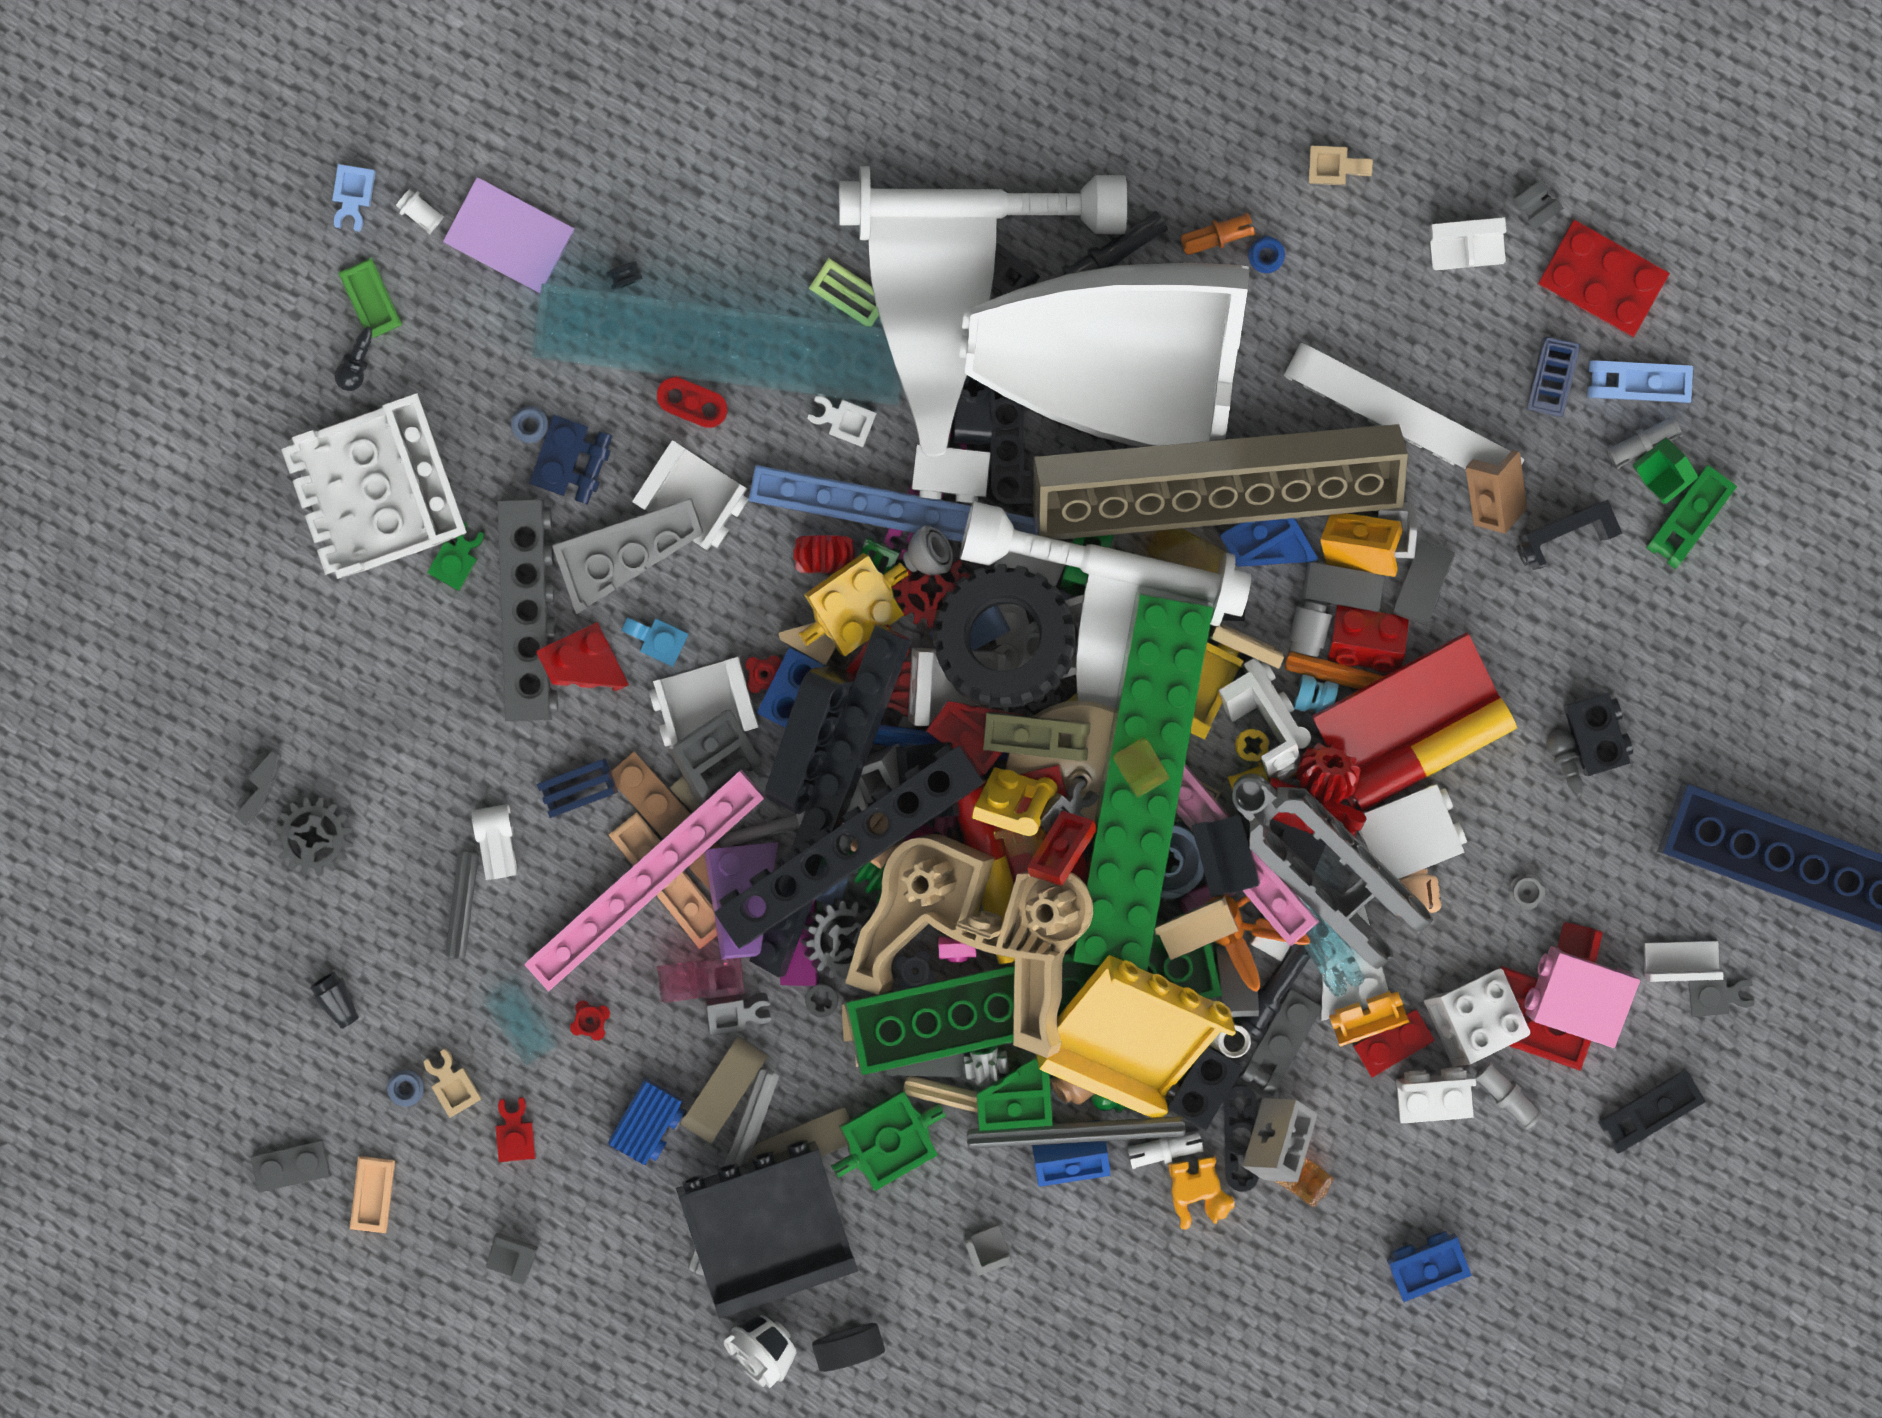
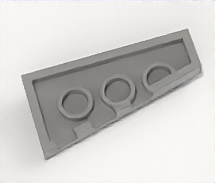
[552,498,704,614]

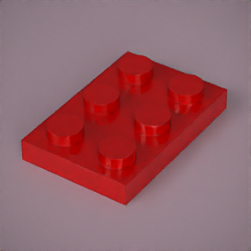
[1537,220,1670,338]

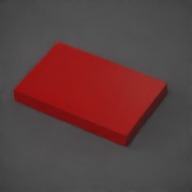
[1499,965,1591,1071]

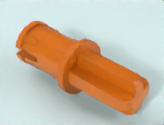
[1180,213,1255,255]

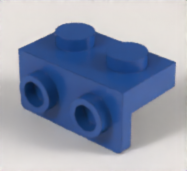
[1387,1231,1472,1302]

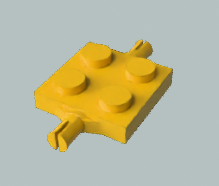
[798,553,909,656]

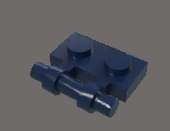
[529,415,612,505]

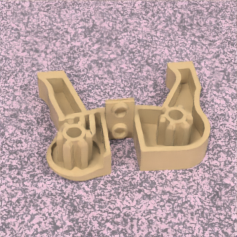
[845,834,1093,1058]

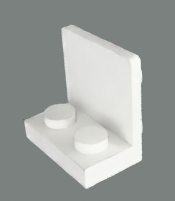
[1424,969,1530,1067]
[1396,1067,1476,1124]

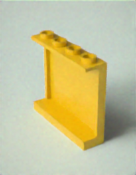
[1036,955,1236,1118]

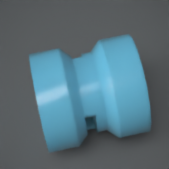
[1293,674,1339,713]

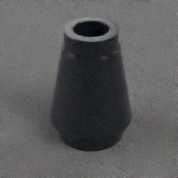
[310,972,359,1029]

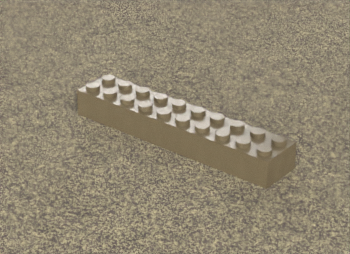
[1033,424,1408,540]

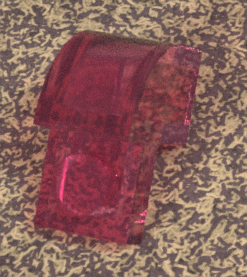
[657,957,745,1003]

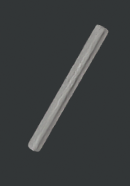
[688,1068,779,1275]

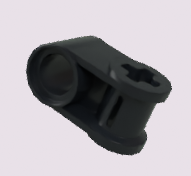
[951,375,992,445]

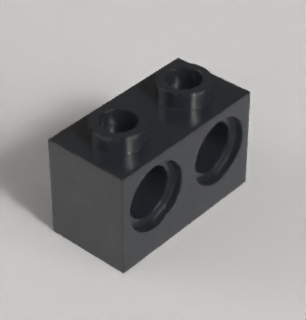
[1563,693,1634,776]
[1165,1046,1243,1131]

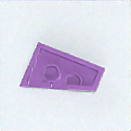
[704,842,778,960]

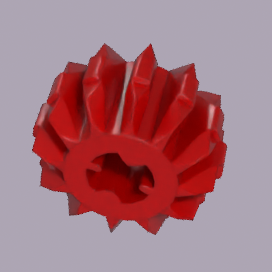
[793,535,855,574]
[1296,743,1361,805]

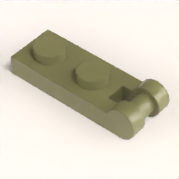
[983,712,1091,761]

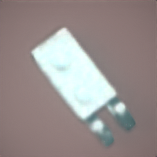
[1302,900,1365,997]

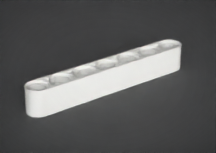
[1283,343,1524,472]

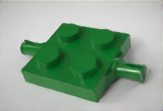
[831,1090,946,1191]

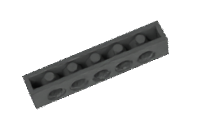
[497,499,558,722]

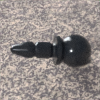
[335,326,372,391]

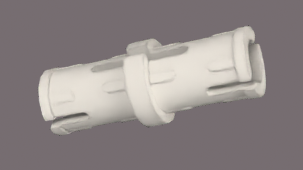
[1127,1129,1204,1169]

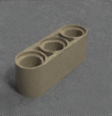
[680,1036,769,1144]

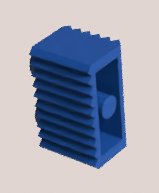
[607,1078,685,1165]

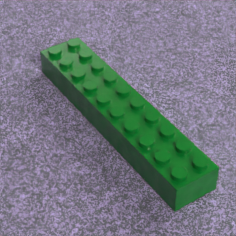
[1070,593,1213,971]
[844,934,1222,1075]

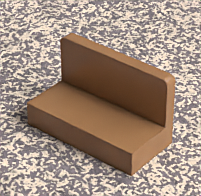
[1466,450,1527,534]

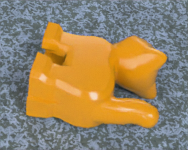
[1169,1156,1235,1230]

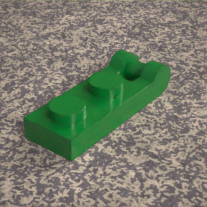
[1645,465,1737,569]

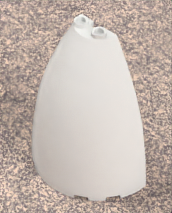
[959,263,1249,447]

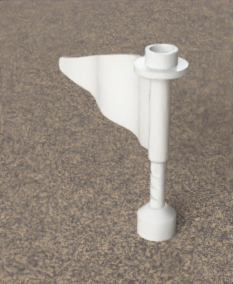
[839,166,1127,457]
[960,501,1251,709]

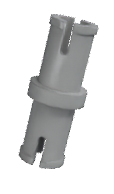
[1606,416,1683,469]
[1475,1062,1543,1130]

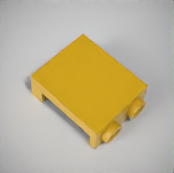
[1191,642,1244,740]

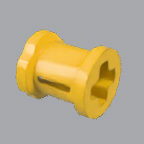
[1235,729,1269,762]

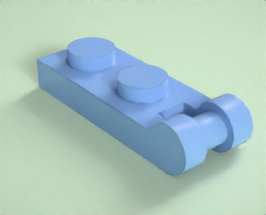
[1587,361,1693,403]

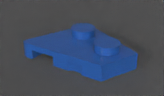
[1219,518,1318,567]

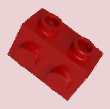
[1328,605,1409,672]

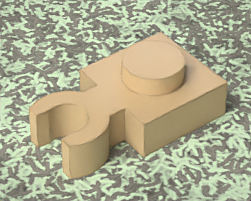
[424,1048,482,1118]

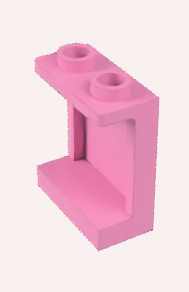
[1525,946,1640,1048]

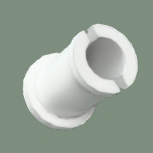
[396,189,444,234]

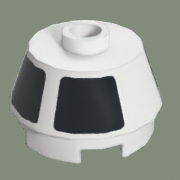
[724,1315,797,1388]

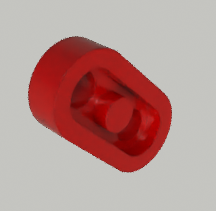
[657,377,728,428]

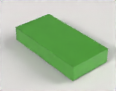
[338,258,403,339]

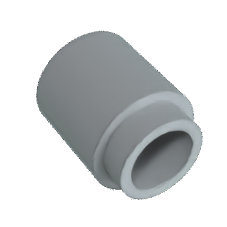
[1288,601,1332,657]

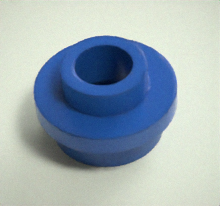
[1248,236,1285,274]

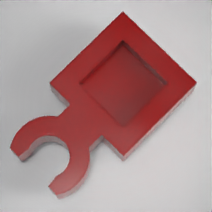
[495,1097,536,1162]

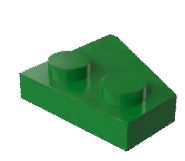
[976,1057,1053,1131]

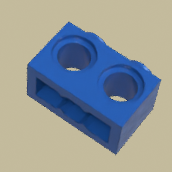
[757,647,828,728]

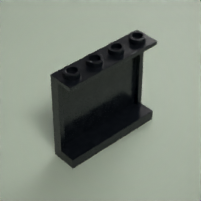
[676,1140,858,1319]

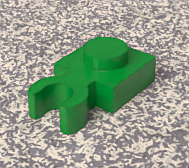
[427,522,485,591]

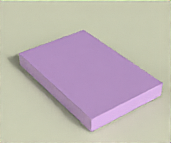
[443,177,575,294]

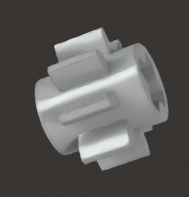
[964,1046,1009,1087]

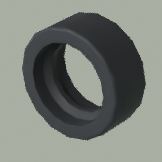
[812,1323,885,1372]

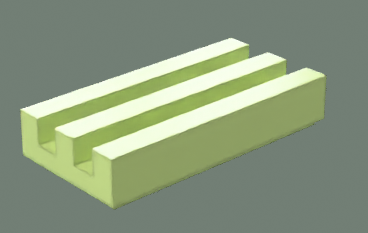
[809,258,879,329]

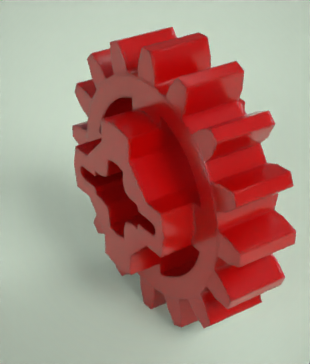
[892,560,970,628]

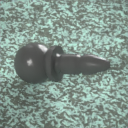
[1546,729,1582,797]

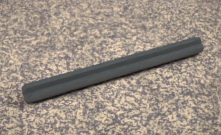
[967,1116,1186,1149]

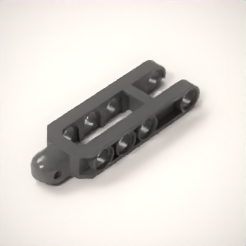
[1232,773,1433,969]

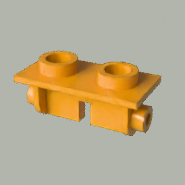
[1329,990,1409,1047]

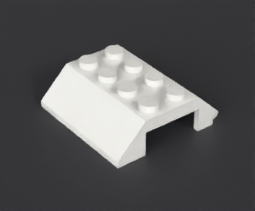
[281,393,467,579]

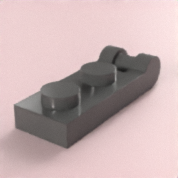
[1240,989,1322,1096]

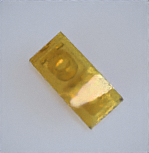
[1146,528,1225,573]

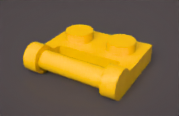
[972,767,1057,836]

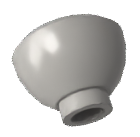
[903,525,953,575]

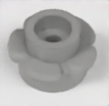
[1509,874,1545,910]

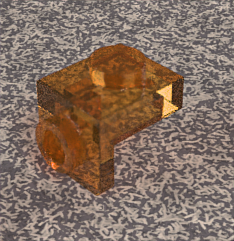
[1276,1157,1334,1208]

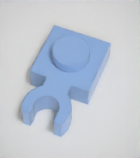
[332,164,376,232]

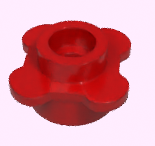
[745,655,781,693]
[570,1000,610,1041]

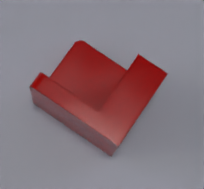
[1557,922,1603,963]

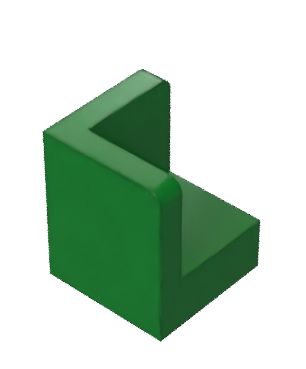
[1633,437,1699,504]

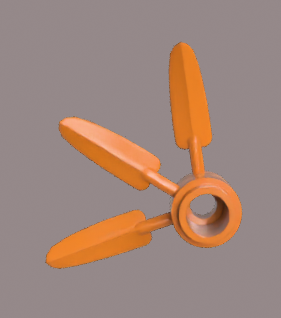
[1205,895,1310,991]

